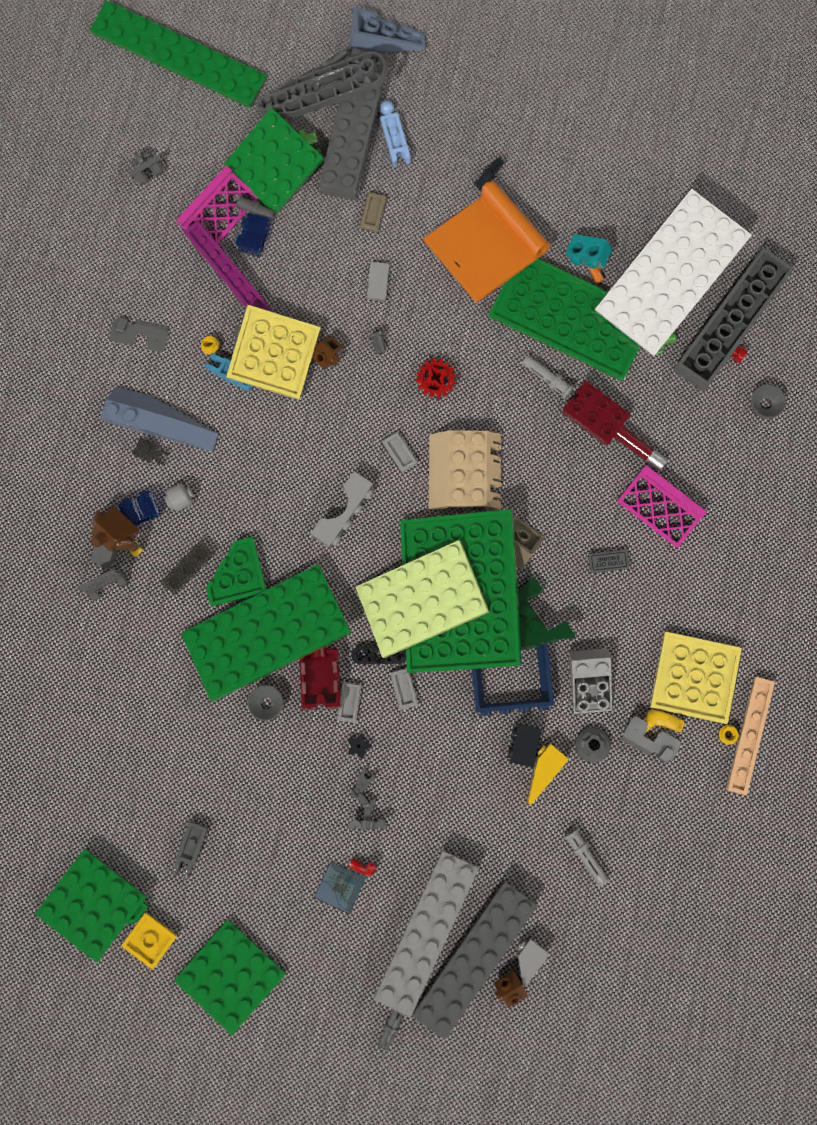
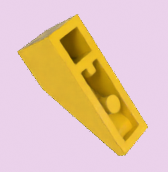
[527,744,569,805]

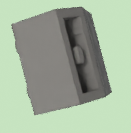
[569,648,612,714]

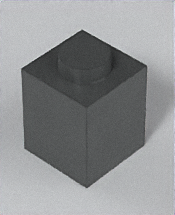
[90,545,119,569]

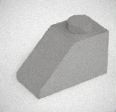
[517,937,550,987]

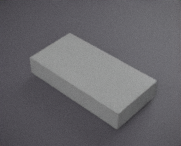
[367,262,389,301]
[382,431,418,474]
[390,668,418,710]
[337,682,361,723]

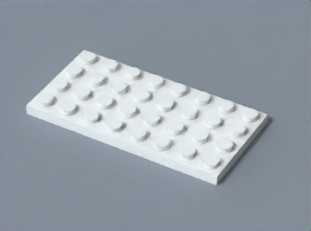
[595,189,752,356]

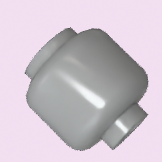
[164,483,194,511]

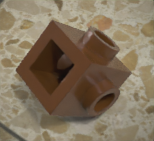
[312,336,344,369]
[493,971,528,1008]

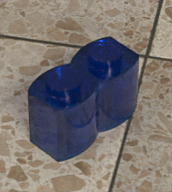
[236,213,271,257]
[116,491,161,526]

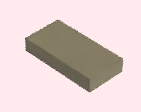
[360,192,387,233]

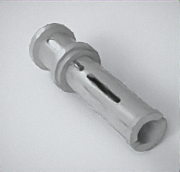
[522,354,575,400]
[563,828,609,886]

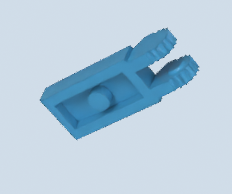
[204,353,253,392]

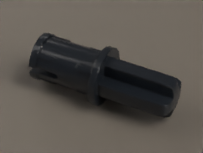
[473,157,504,192]

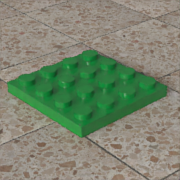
[223,108,325,215]
[35,848,147,963]
[174,919,287,1035]

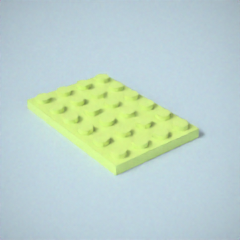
[356,540,489,658]

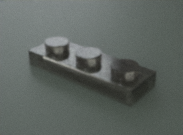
[160,541,215,596]

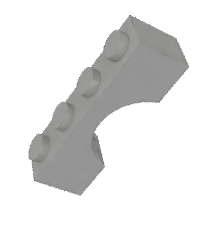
[310,471,374,549]

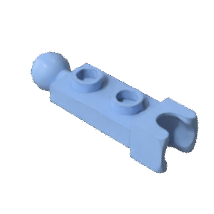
[379,101,411,167]

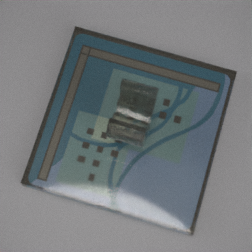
[314,861,366,915]

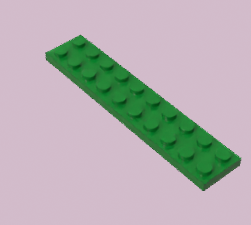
[89,0,267,109]

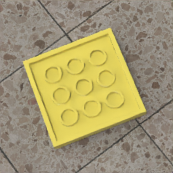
[226,305,321,400]
[650,632,742,724]

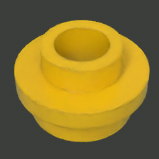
[201,336,220,354]
[719,725,739,745]

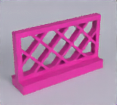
[177,166,259,244]
[617,465,707,548]

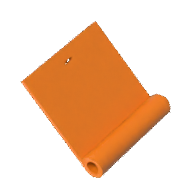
[423,181,550,303]

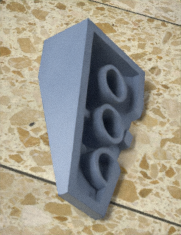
[349,7,426,53]

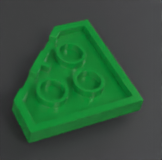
[206,537,266,607]

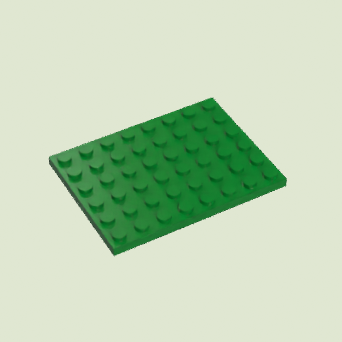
[400,509,522,673]

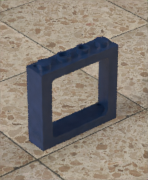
[471,643,554,716]

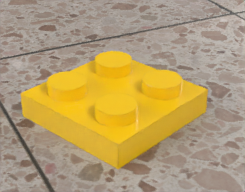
[121,912,178,970]

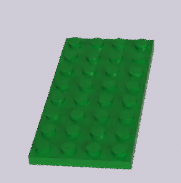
[488,259,640,382]
[181,564,352,703]

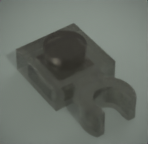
[133,437,169,466]

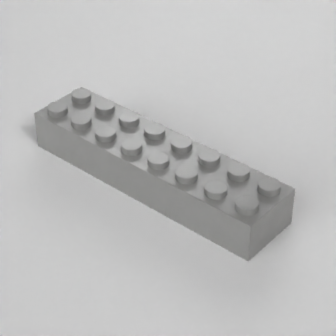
[374,850,479,1017]

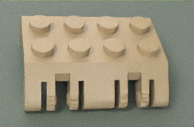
[429,430,501,510]

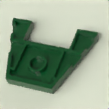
[518,576,575,651]

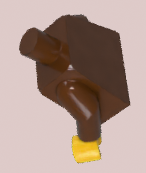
[91,506,143,557]

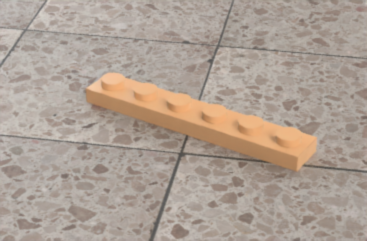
[726,677,775,796]

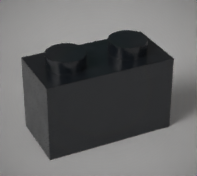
[507,724,541,768]

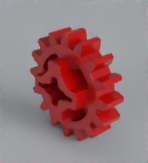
[416,358,457,400]

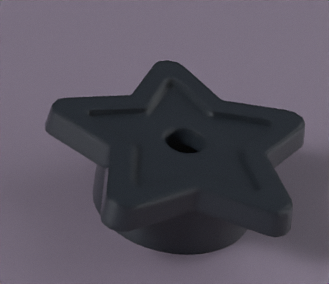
[347,733,372,759]

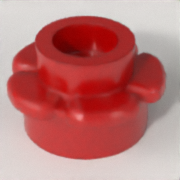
[732,346,748,364]

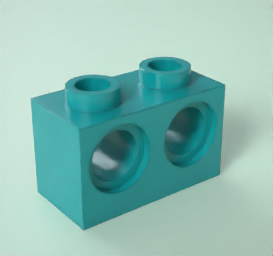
[565,234,612,269]

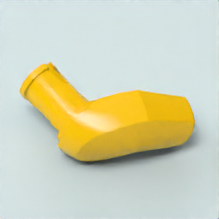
[637,709,684,733]

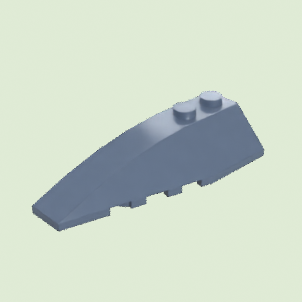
[101,387,218,452]

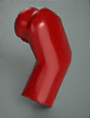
[348,858,377,876]

